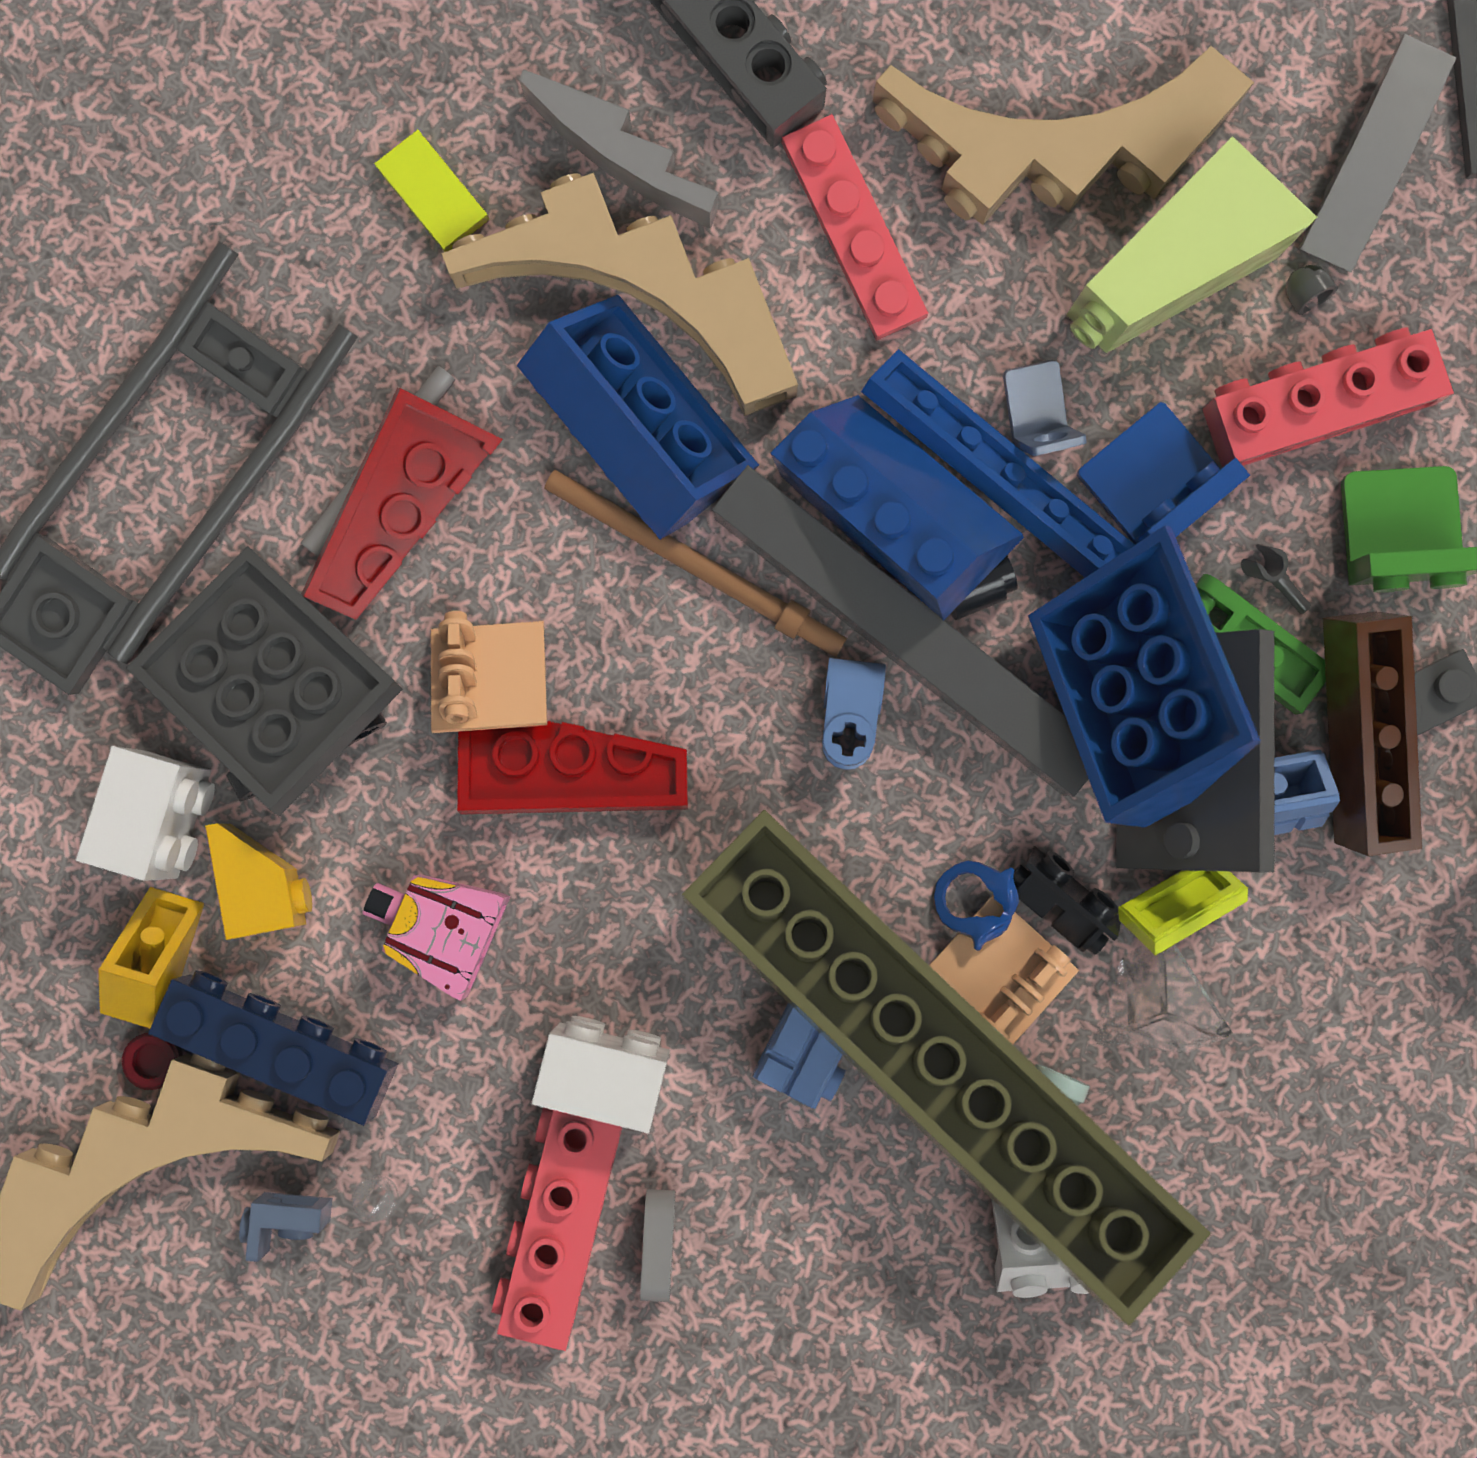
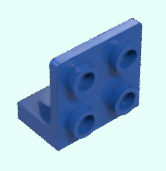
[1077,402,1250,545]

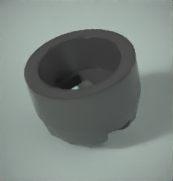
[1286,265,1338,315]

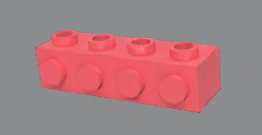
[1202,327,1454,467]
[492,1107,622,1351]

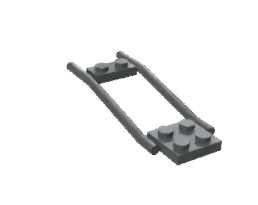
[0,241,358,695]

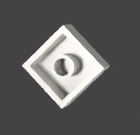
[76,746,215,881]
[532,1016,670,1134]

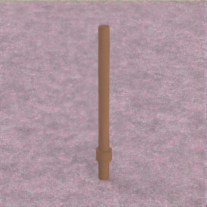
[544,469,847,657]

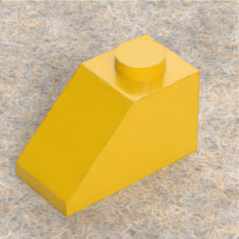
[205,823,313,940]
[98,887,204,1029]

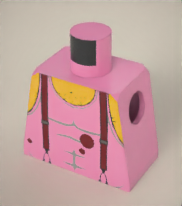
[363,874,510,1001]

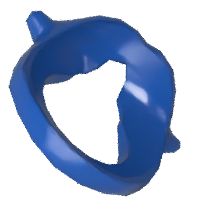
[934,860,1019,951]

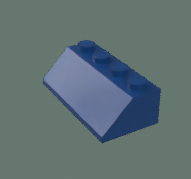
[517,295,759,540]
[770,395,1024,620]

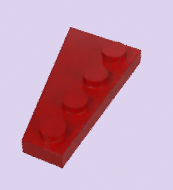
[301,388,503,620]
[457,721,688,815]

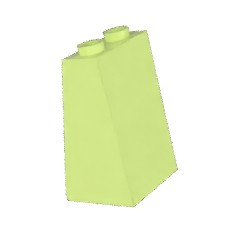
[1066,136,1317,353]

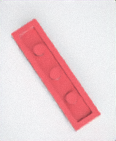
[781,114,928,341]

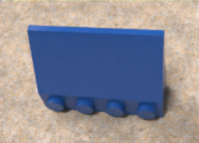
[1028,525,1261,828]

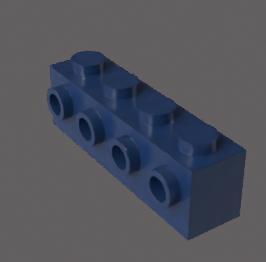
[148,971,399,1126]

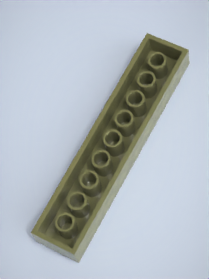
[682,809,1212,1326]

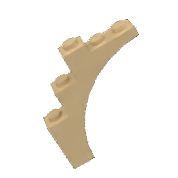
[872,46,1254,225]
[441,172,798,416]
[0,1053,340,1311]

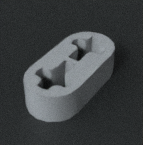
[640,1189,676,1302]

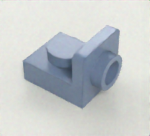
[239,1192,333,1262]

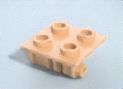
[431,611,547,733]
[929,894,1079,1045]

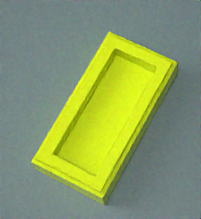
[374,129,490,252]
[1118,870,1248,956]

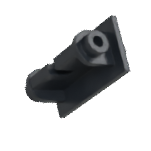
[1013,845,1121,955]

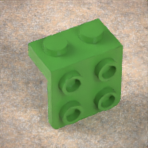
[1341,466,1477,593]

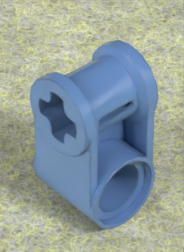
[822,658,886,770]

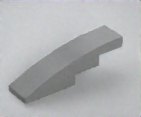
[1298,34,1457,273]
[519,69,719,229]

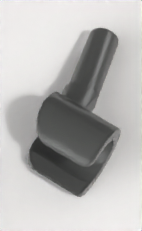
[1241,544,1311,614]

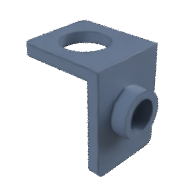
[1003,360,1087,456]

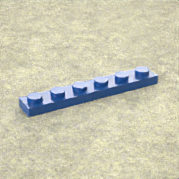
[861,349,1135,577]

